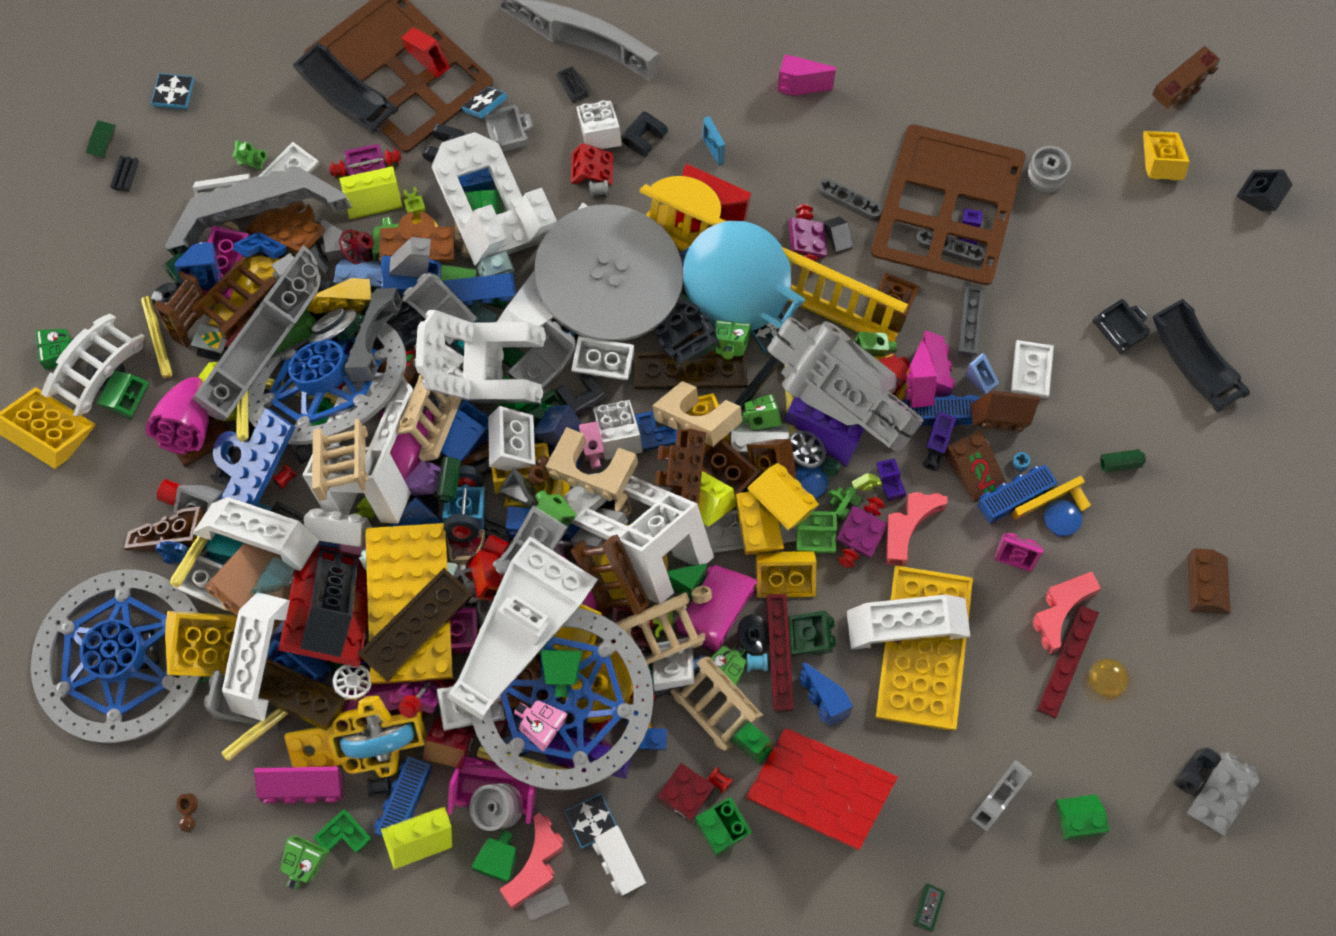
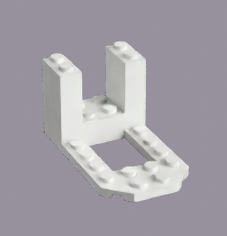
[431,132,557,266]
[415,310,546,404]
[303,373,414,524]
[563,473,714,604]

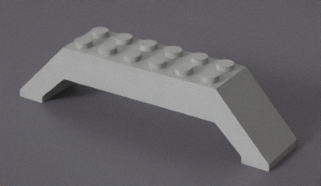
[165,166,352,256]

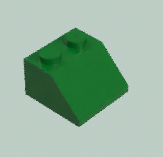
[1056,794,1110,841]

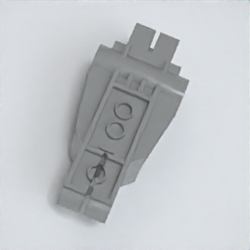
[767,317,923,452]

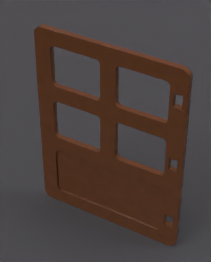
[304,0,493,152]
[871,124,1026,286]

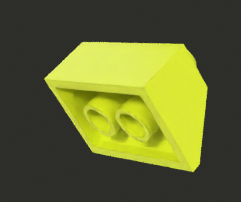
[339,166,403,220]
[698,471,736,527]
[381,807,452,869]

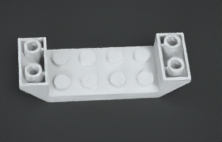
[193,497,319,571]
[222,592,290,721]
[847,595,970,650]

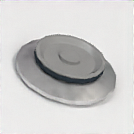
[309,308,356,343]

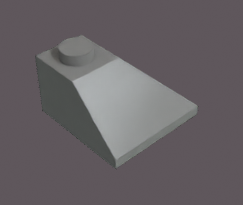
[173,485,224,515]

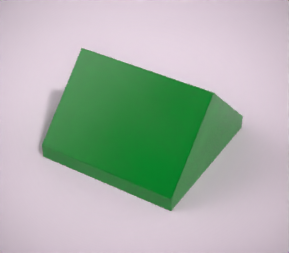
[465,190,504,215]
[667,563,707,601]

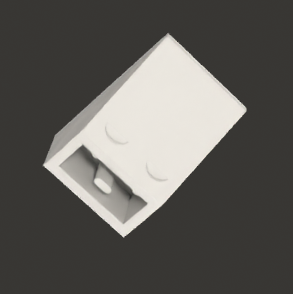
[576,101,622,149]
[593,400,642,460]

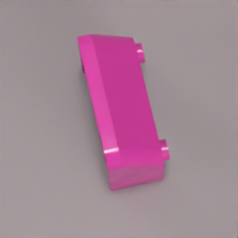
[448,757,537,824]

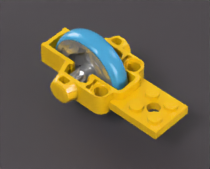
[284,696,427,777]

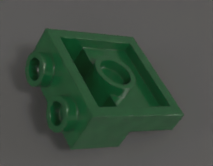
[788,610,836,656]

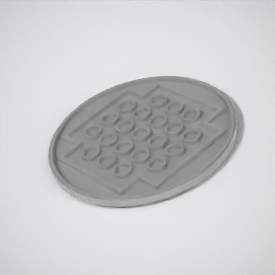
[534,205,683,342]

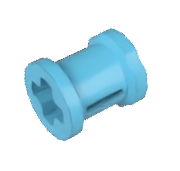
[746,653,767,672]

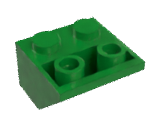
[96,371,149,420]
[695,797,752,858]

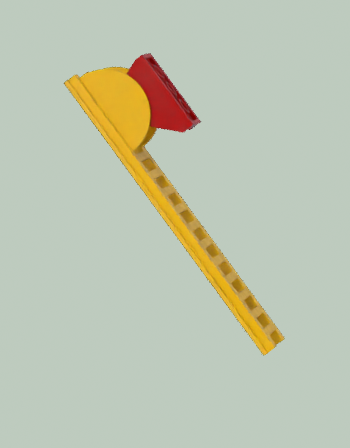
[640,164,908,342]

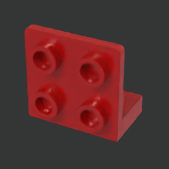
[571,143,613,185]

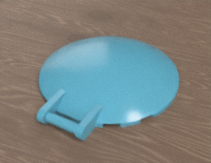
[683,221,805,331]

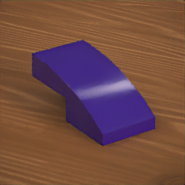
[960,209,982,245]
[926,411,957,453]
[876,458,906,502]

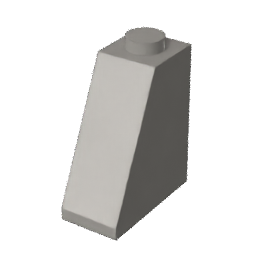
[389,237,431,277]

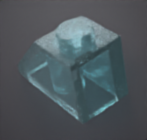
[249,556,295,595]

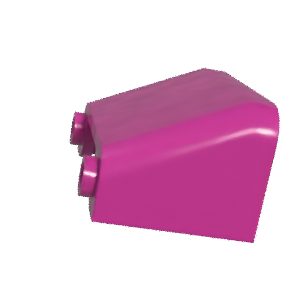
[675,564,758,654]

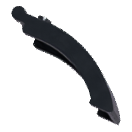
[293,42,398,134]
[1153,299,1250,413]

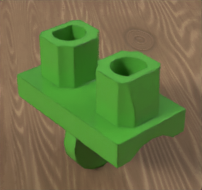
[232,140,267,171]
[828,485,862,522]

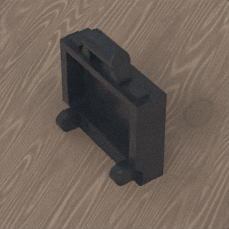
[1092,299,1150,354]

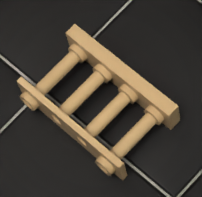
[396,373,461,461]
[312,419,368,501]
[615,593,706,665]
[670,656,763,751]

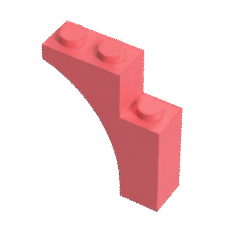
[885,492,947,566]
[1033,572,1101,654]
[500,812,564,910]

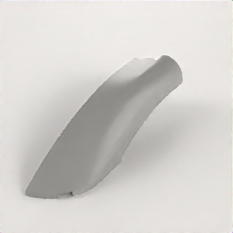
[499,0,662,81]
[192,245,321,420]

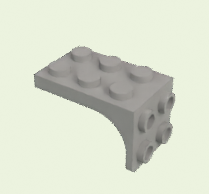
[402,273,478,345]
[508,320,576,390]
[493,506,568,575]
[204,671,279,728]
[1187,752,1259,836]

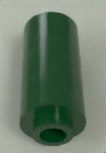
[1100,449,1146,473]
[436,457,461,503]

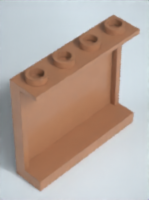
[204,543,295,633]

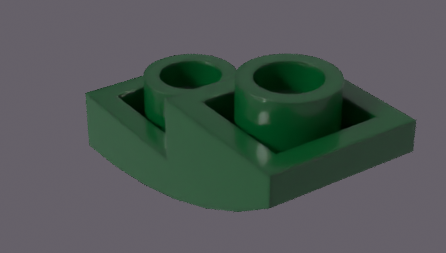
[86,120,116,159]

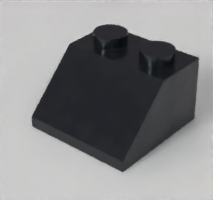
[1237,169,1293,211]

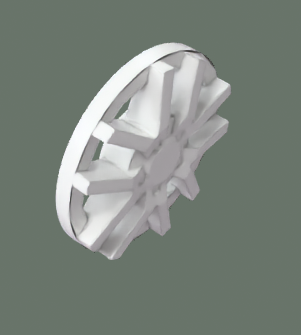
[333,664,372,700]

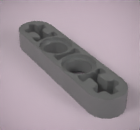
[818,179,883,221]
[916,229,986,265]

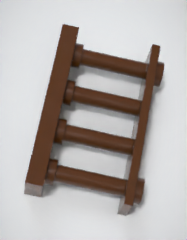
[191,256,277,341]
[153,271,211,348]
[571,534,650,618]

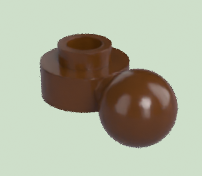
[527,456,549,486]
[177,793,198,832]

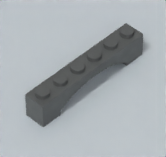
[345,288,403,382]

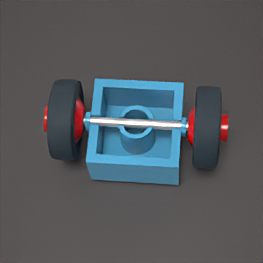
[443,465,486,542]

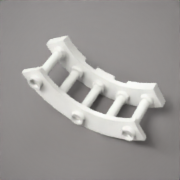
[41,314,145,417]

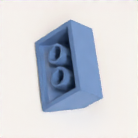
[333,258,381,292]

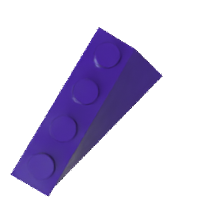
[784,397,864,467]
[545,730,632,779]

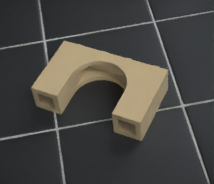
[653,381,742,446]
[546,427,638,502]

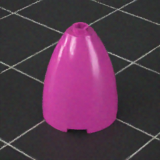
[145,377,210,454]
[379,408,434,480]

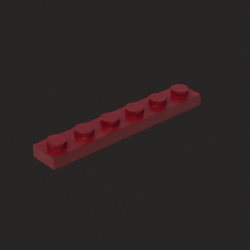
[766,594,794,712]
[1036,605,1099,719]

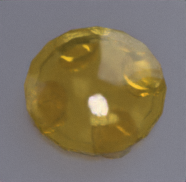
[1088,658,1129,698]

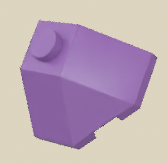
[404,461,440,496]

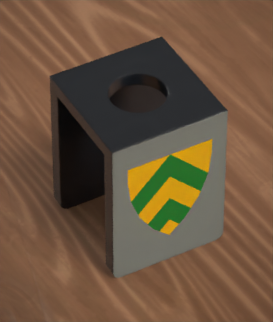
[191,324,228,361]

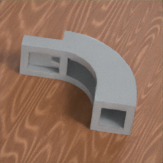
[970,760,1032,831]

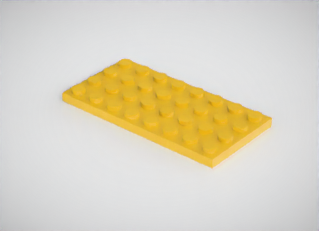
[365,523,453,684]
[875,565,973,731]

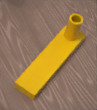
[1011,476,1091,520]

